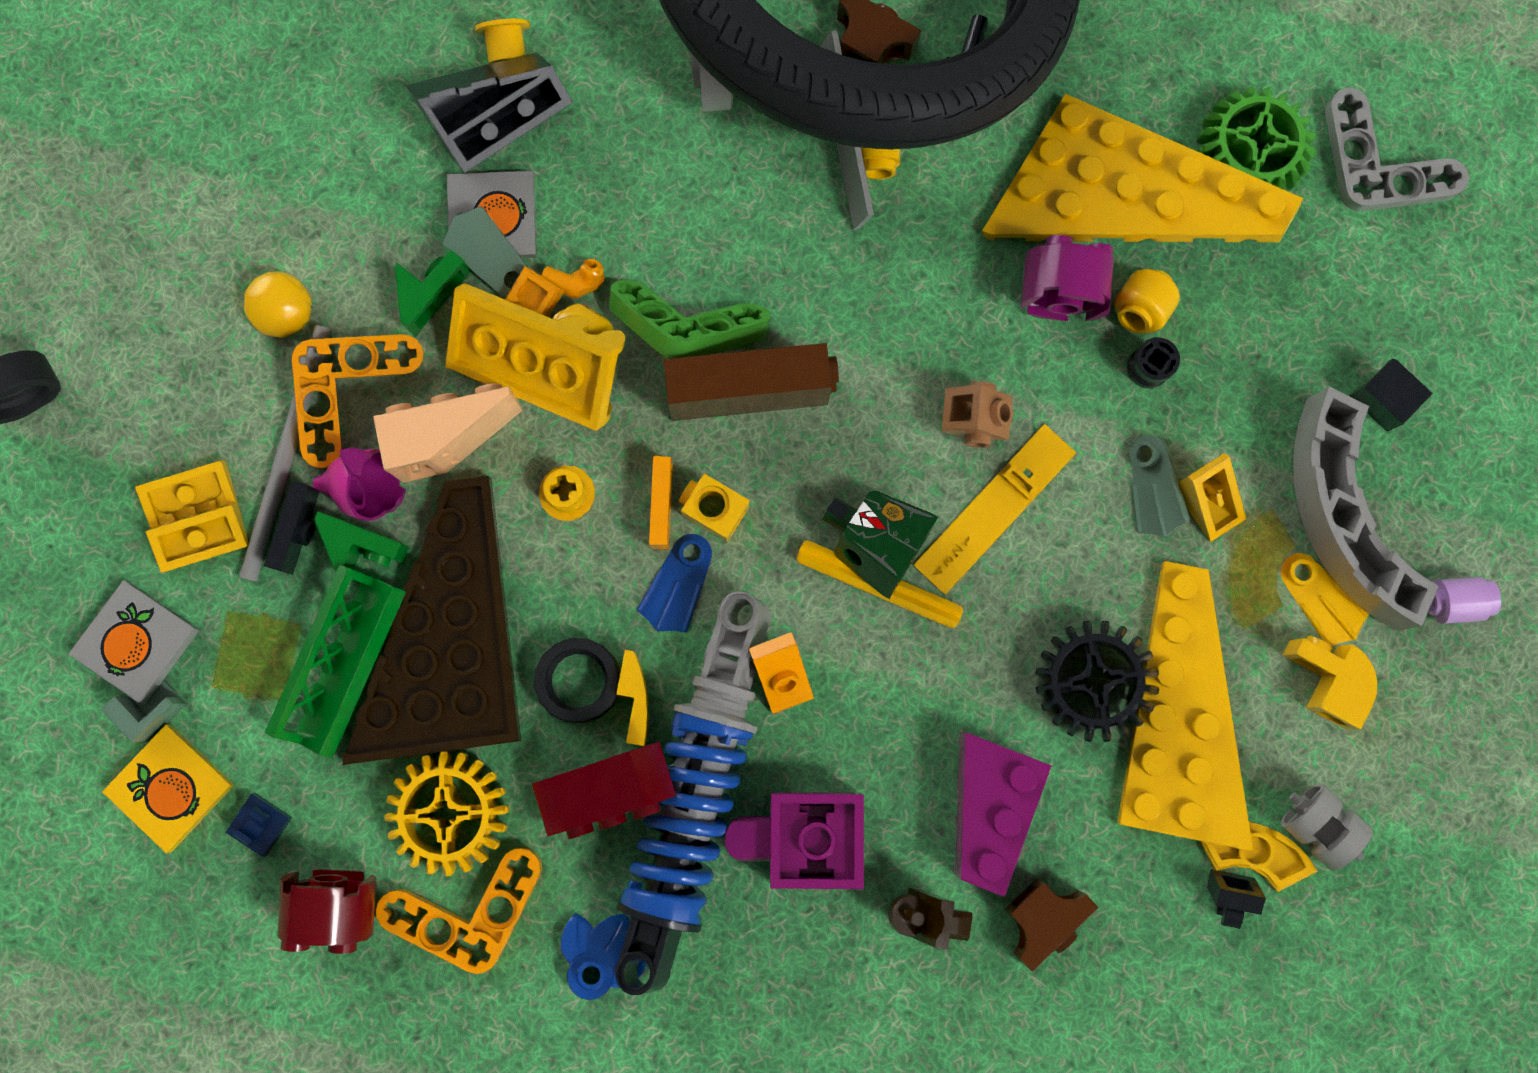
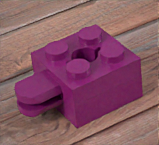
[724,792,864,889]

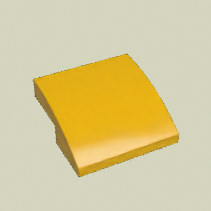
[135,459,249,573]

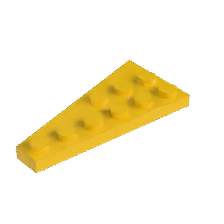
[1117,561,1254,852]

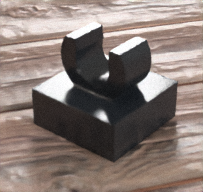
[1207,869,1266,929]

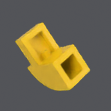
[1282,636,1377,730]

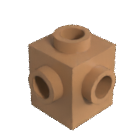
[941,382,1013,448]

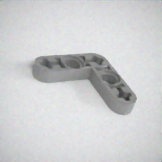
[1325,88,1468,211]

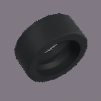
[0,350,61,424]
[534,638,621,723]

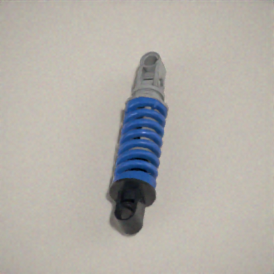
[615,591,771,995]

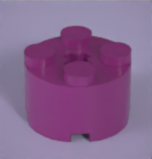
[1021,235,1114,321]

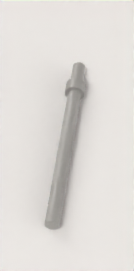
[239,325,332,582]

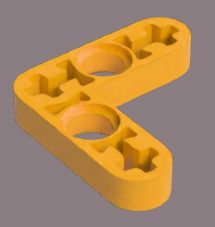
[292,334,424,468]
[376,847,543,974]

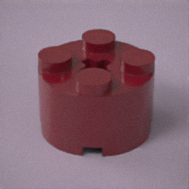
[277,869,376,954]

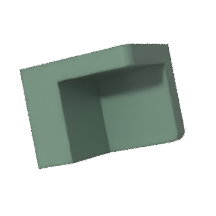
[101,680,187,742]

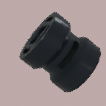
[1127,337,1180,389]

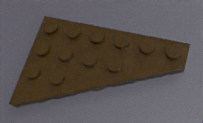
[342,476,522,765]

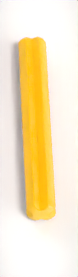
[796,540,963,628]

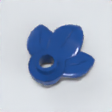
[560,913,647,1000]

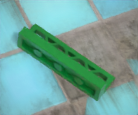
[264,565,406,758]

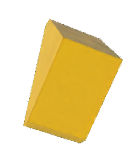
[1179,453,1246,542]

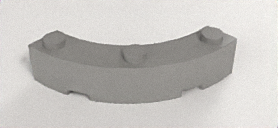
[1293,386,1439,631]

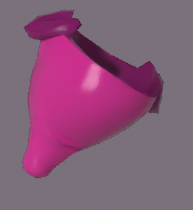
[312,447,406,521]

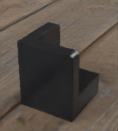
[1349,359,1433,432]

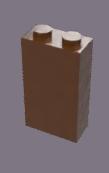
[664,343,839,421]

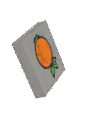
[447,171,537,258]
[69,580,200,705]

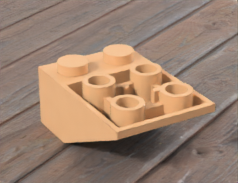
[373,383,523,483]

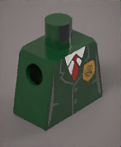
[822,491,938,599]

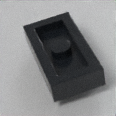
[264,480,320,575]

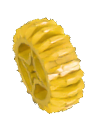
[384,751,510,876]

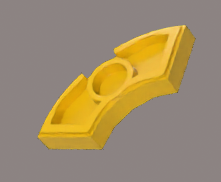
[1199,822,1318,892]

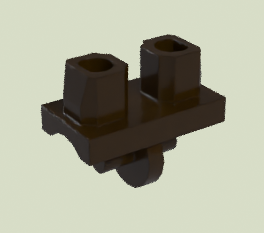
[888,888,973,949]

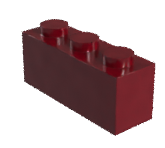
[532,742,676,840]

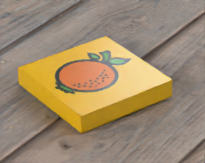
[102,724,235,854]

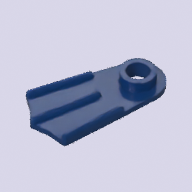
[637,534,712,632]

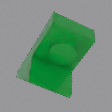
[395,249,471,337]
[314,511,410,572]

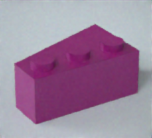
[954,732,1052,897]

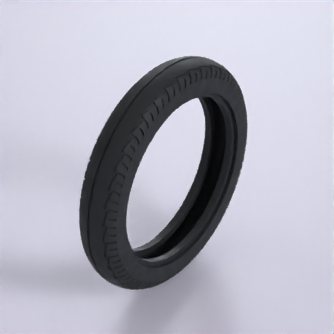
[659,0,1080,150]

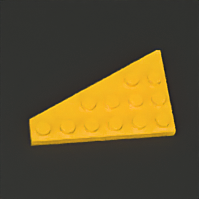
[982,93,1303,242]

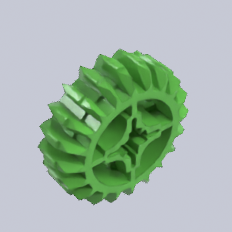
[1196,85,1317,190]

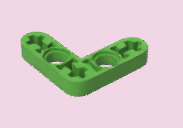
[609,280,771,359]

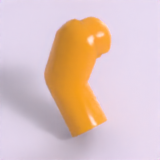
[541,259,605,299]

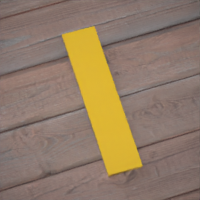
[913,424,1077,595]

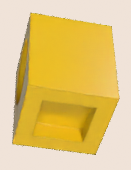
[679,473,750,543]

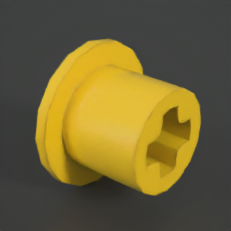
[475,18,531,64]
[539,465,595,521]

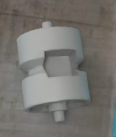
[1281,783,1373,871]

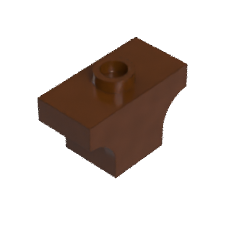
[837,0,922,64]
[1004,878,1099,972]

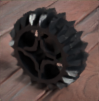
[1036,621,1159,742]

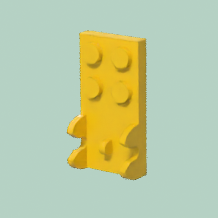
[445,283,625,431]

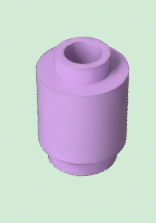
[1428,577,1501,624]

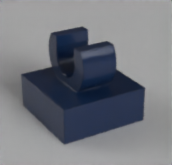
[225,793,292,857]

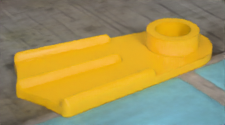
[1281,553,1369,646]

